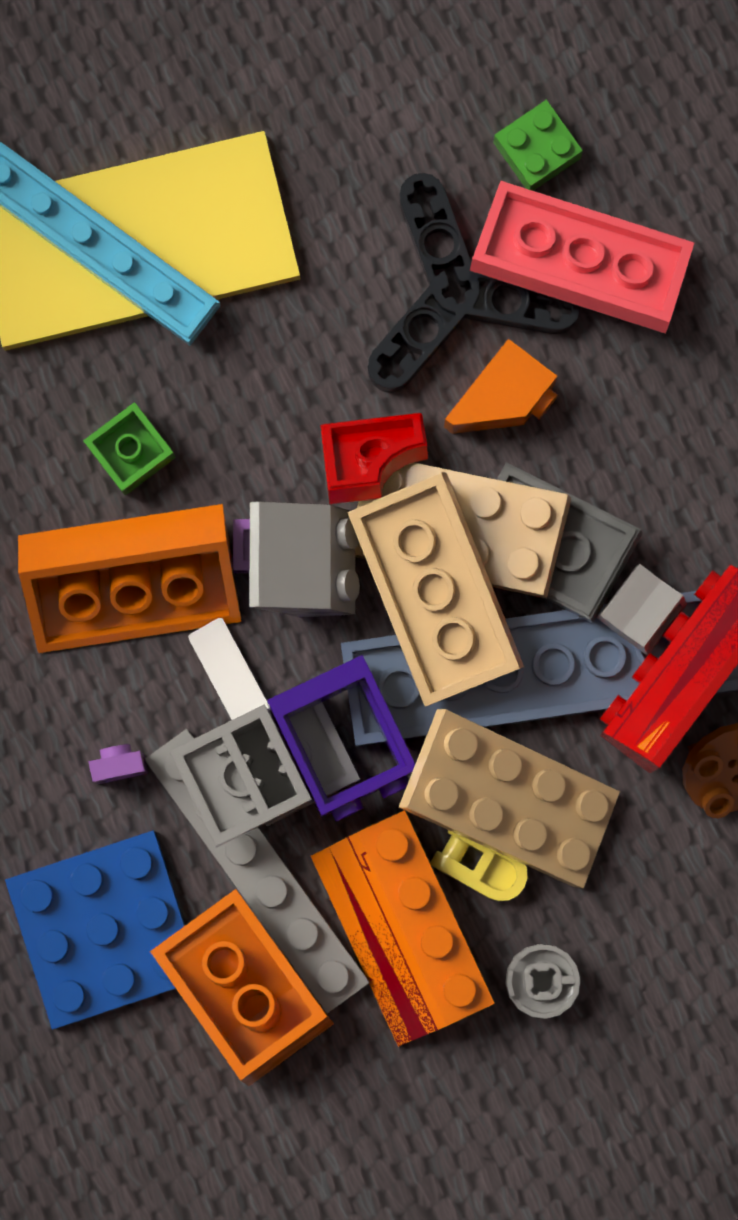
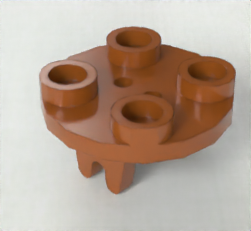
[682,723,738,818]

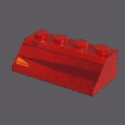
[600,565,738,773]

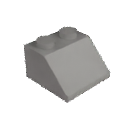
[249,502,360,617]

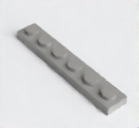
[144,729,370,1013]

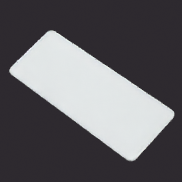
[188,618,268,720]

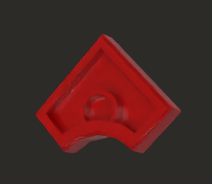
[320,413,428,504]

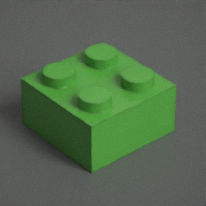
[493,100,583,191]
[83,402,176,496]

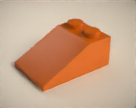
[150,889,334,1086]

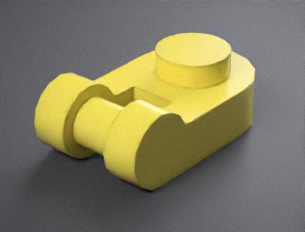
[430,830,528,901]

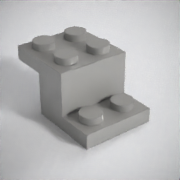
[169,702,360,847]

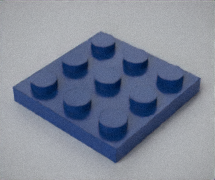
[5,830,185,1030]

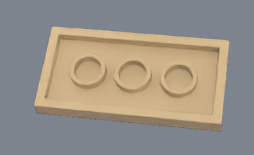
[355,463,571,599]
[347,472,524,707]
[399,709,620,888]

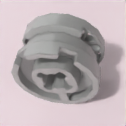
[505,944,580,1019]

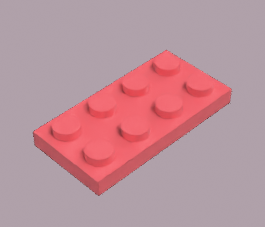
[469,180,694,334]

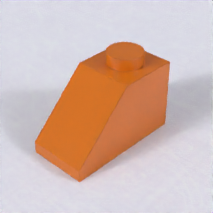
[444,339,558,434]

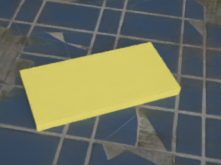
[0,131,300,351]

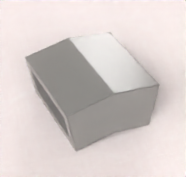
[597,564,687,655]

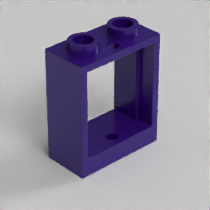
[267,655,415,822]

